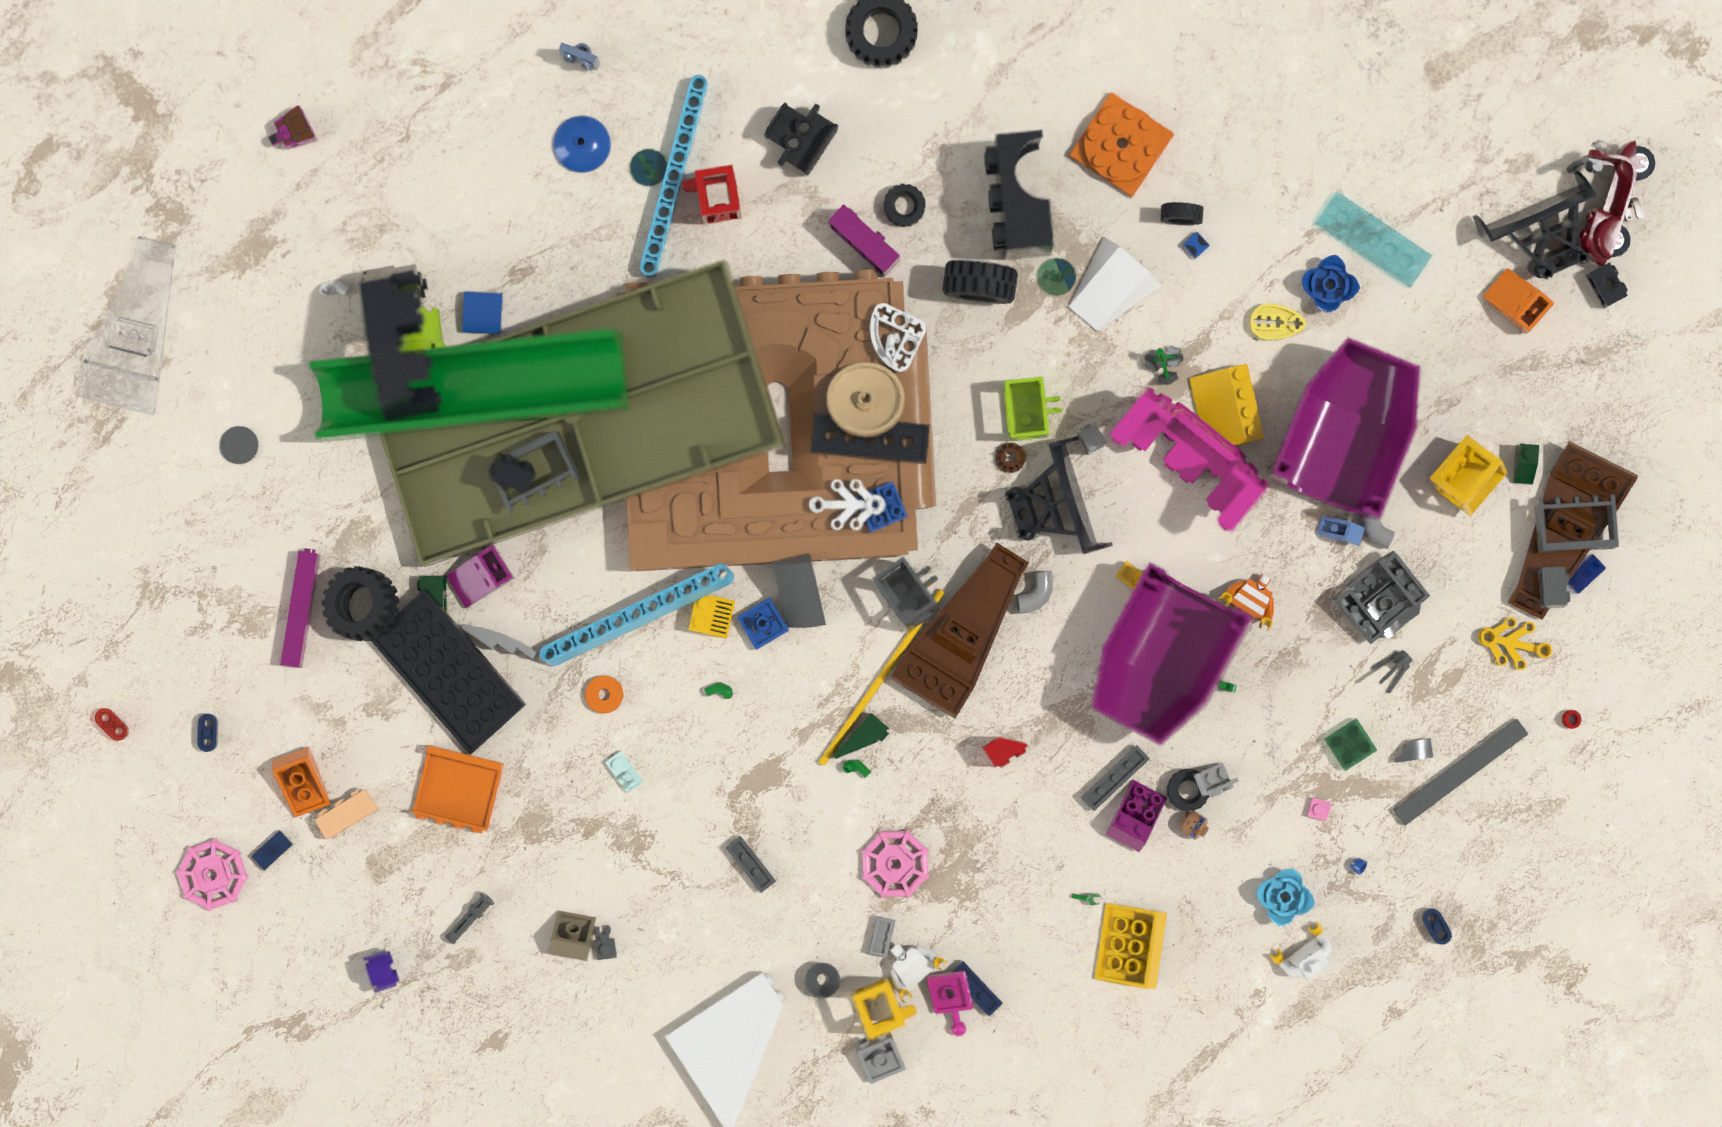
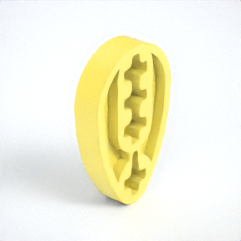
[1249,303,1306,341]

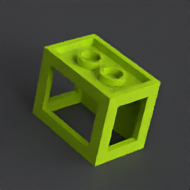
[1003,376,1062,442]

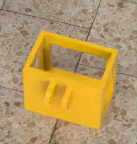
[1429,435,1508,517]
[852,977,917,1040]

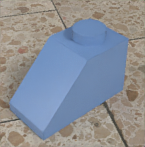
[1316,515,1365,546]

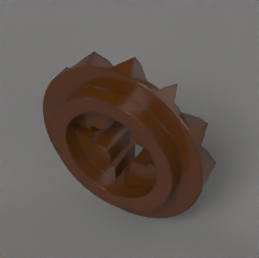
[995,442,1026,473]

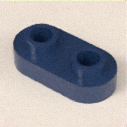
[197,714,218,752]
[1422,908,1452,945]

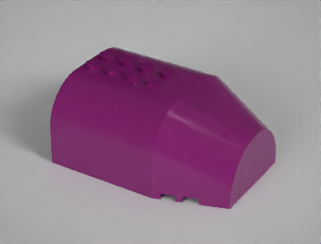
[1268,337,1421,520]
[1092,562,1254,746]

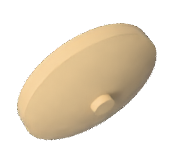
[827,363,905,437]

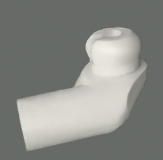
[320,280,350,296]
[885,333,900,357]

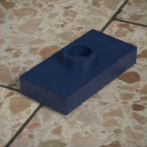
[251,830,293,871]

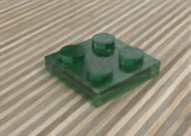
[1324,718,1378,771]

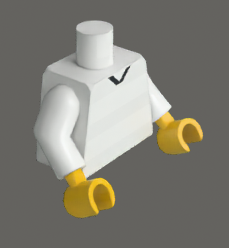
[1270,921,1332,979]
[890,943,948,1003]

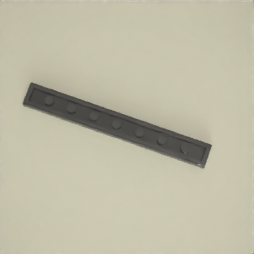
[1393,719,1528,826]

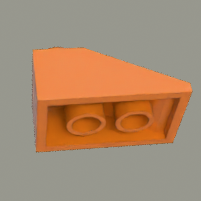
[272,746,331,817]

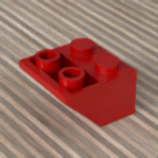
[982,737,1028,768]

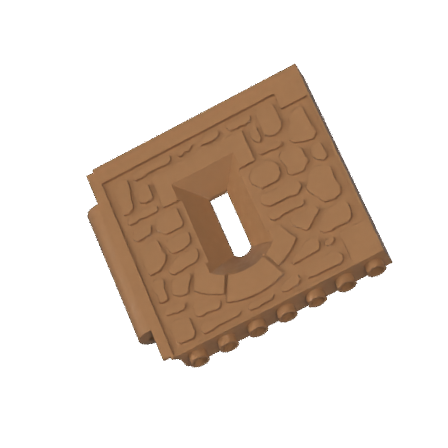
[616,270,937,572]

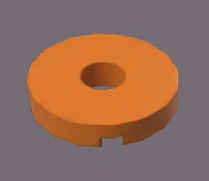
[585,676,623,713]

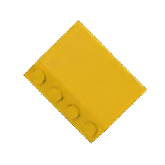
[1189,364,1264,446]
[1094,903,1168,989]

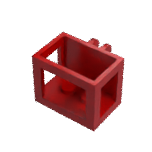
[682,165,742,225]

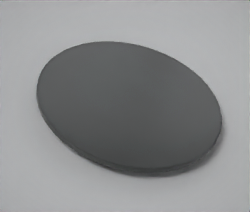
[220,426,258,464]

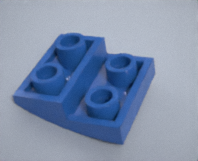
[462,291,503,334]
[855,481,908,533]

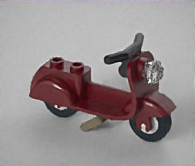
[1567,140,1655,266]

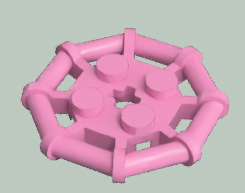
[861,830,930,898]
[176,838,248,911]

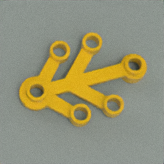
[1478,617,1553,671]

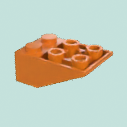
[1482,268,1554,334]

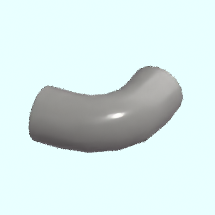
[1361,517,1395,549]
[1016,571,1053,614]

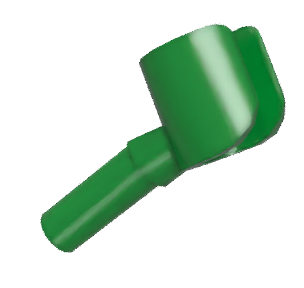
[1072,893,1101,905]

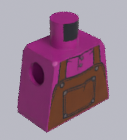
[268,105,318,149]

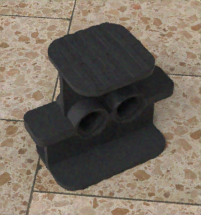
[764,102,838,176]

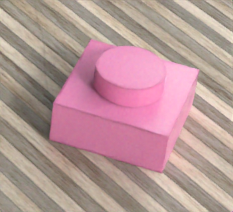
[1307,798,1331,821]

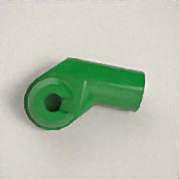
[704,682,733,699]
[842,759,871,778]

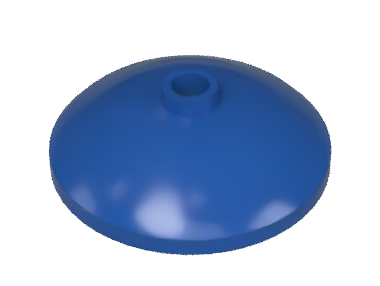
[553,116,611,173]

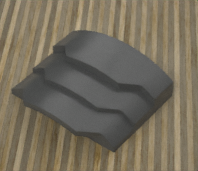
[1333,551,1430,645]

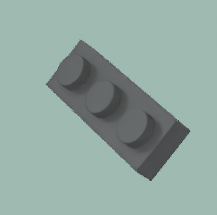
[726,836,776,893]

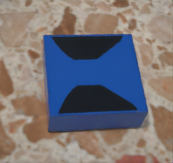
[1183,232,1210,259]

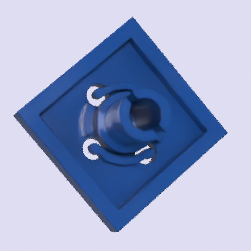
[737,597,789,650]

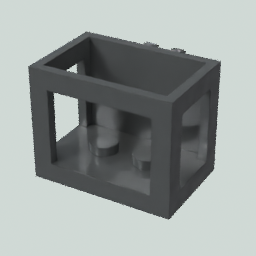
[872,556,940,632]

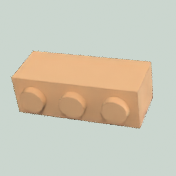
[315,789,378,840]

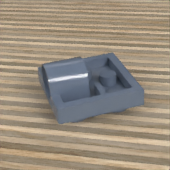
[559,42,600,71]

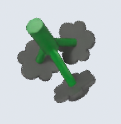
[1144,345,1184,385]

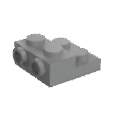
[855,1032,906,1084]

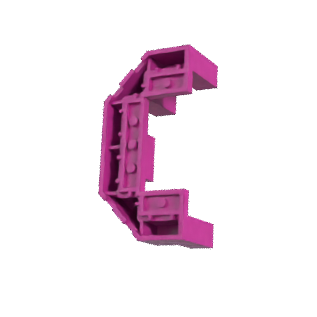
[1109,386,1270,532]

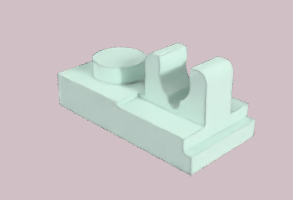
[605,751,643,793]

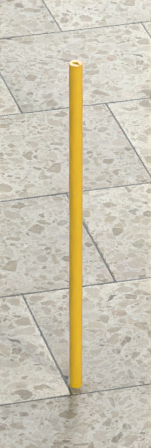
[818,589,945,766]

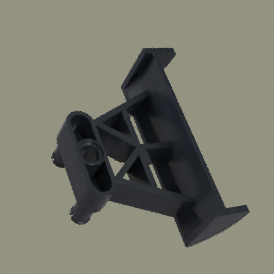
[1473,170,1596,280]
[1005,436,1113,554]

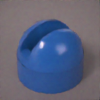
[1350,858,1367,875]

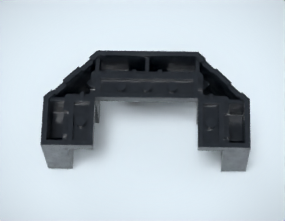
[359,264,442,421]

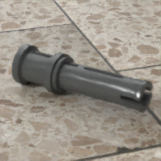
[445,892,495,944]

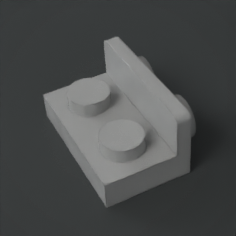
[1194,762,1239,797]

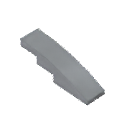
[461,624,538,659]

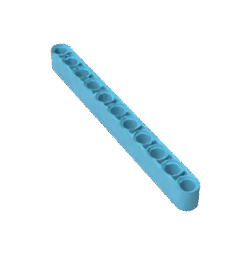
[640,75,708,278]
[540,564,734,666]

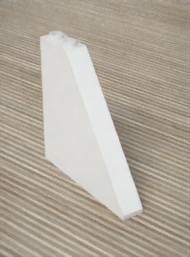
[665,972,785,1127]

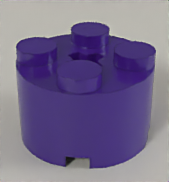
[363,949,400,993]

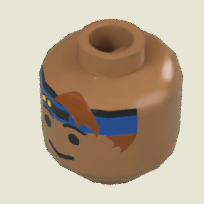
[1179,811,1209,840]

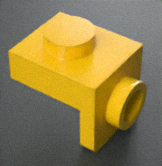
[1115,561,1143,590]

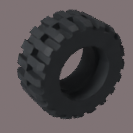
[845,0,918,68]
[942,259,1018,304]
[322,566,399,642]

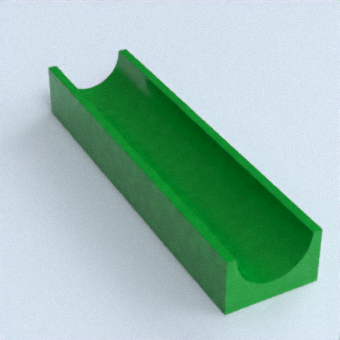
[309,329,629,442]

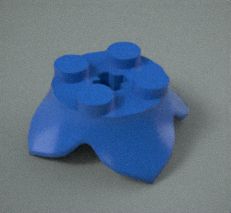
[1301,255,1360,313]

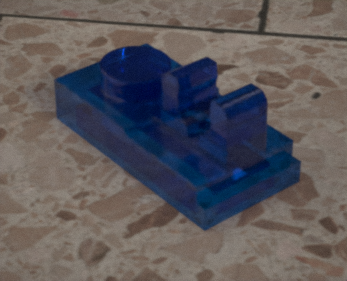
[1568,554,1606,594]

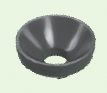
[805,963,840,998]

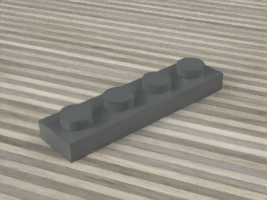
[1081,745,1150,811]

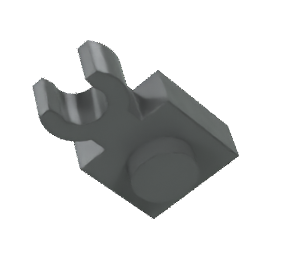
[595,925,617,960]

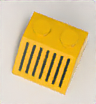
[689,595,735,638]

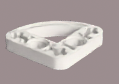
[870,303,926,373]

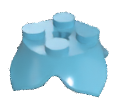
[1257,868,1315,926]

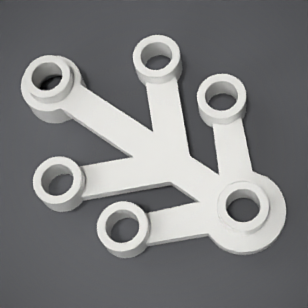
[809,479,885,530]

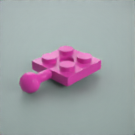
[927,971,973,1036]

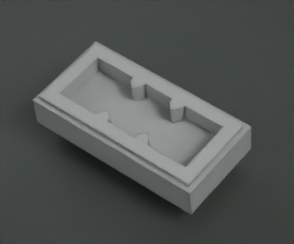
[868,916,895,958]

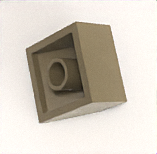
[549,911,596,961]

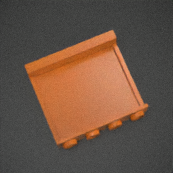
[411,745,504,834]

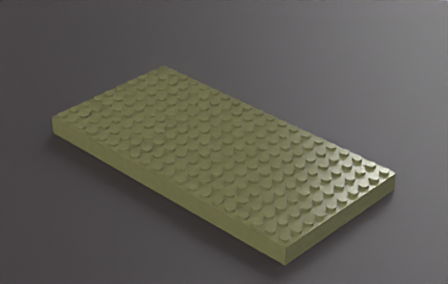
[380,259,786,567]

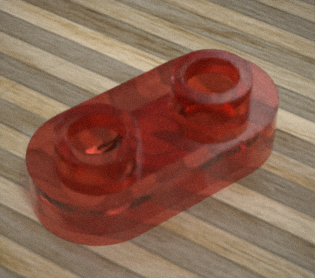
[95,708,129,741]

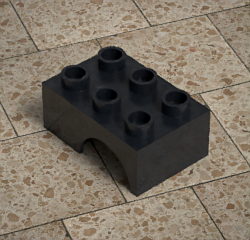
[984,130,1054,260]

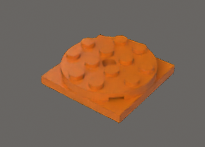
[1069,92,1175,197]

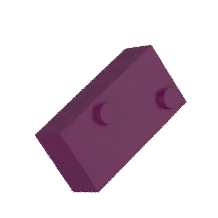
[828,204,900,277]

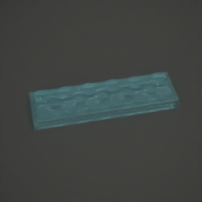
[1315,191,1432,287]

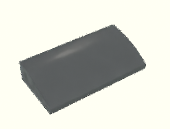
[772,553,826,628]

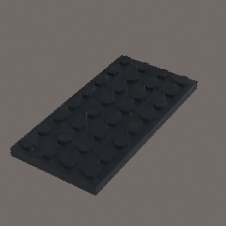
[371,589,527,755]

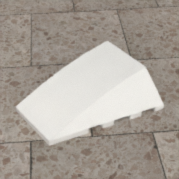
[1069,237,1162,332]

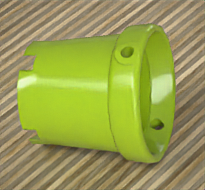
[401,307,447,351]

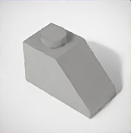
[1078,423,1108,455]

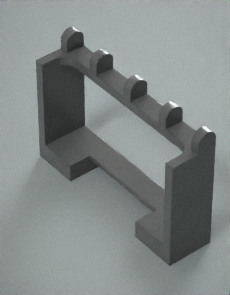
[487,431,579,514]
[1535,494,1619,553]

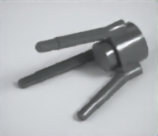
[1372,650,1413,693]

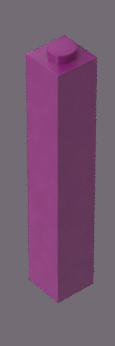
[280,548,320,668]

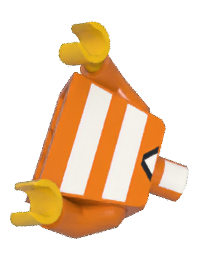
[1218,573,1274,631]

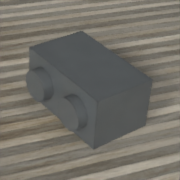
[1538,567,1570,609]

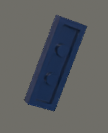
[952,961,1003,1016]

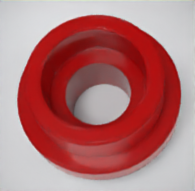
[1562,710,1581,729]

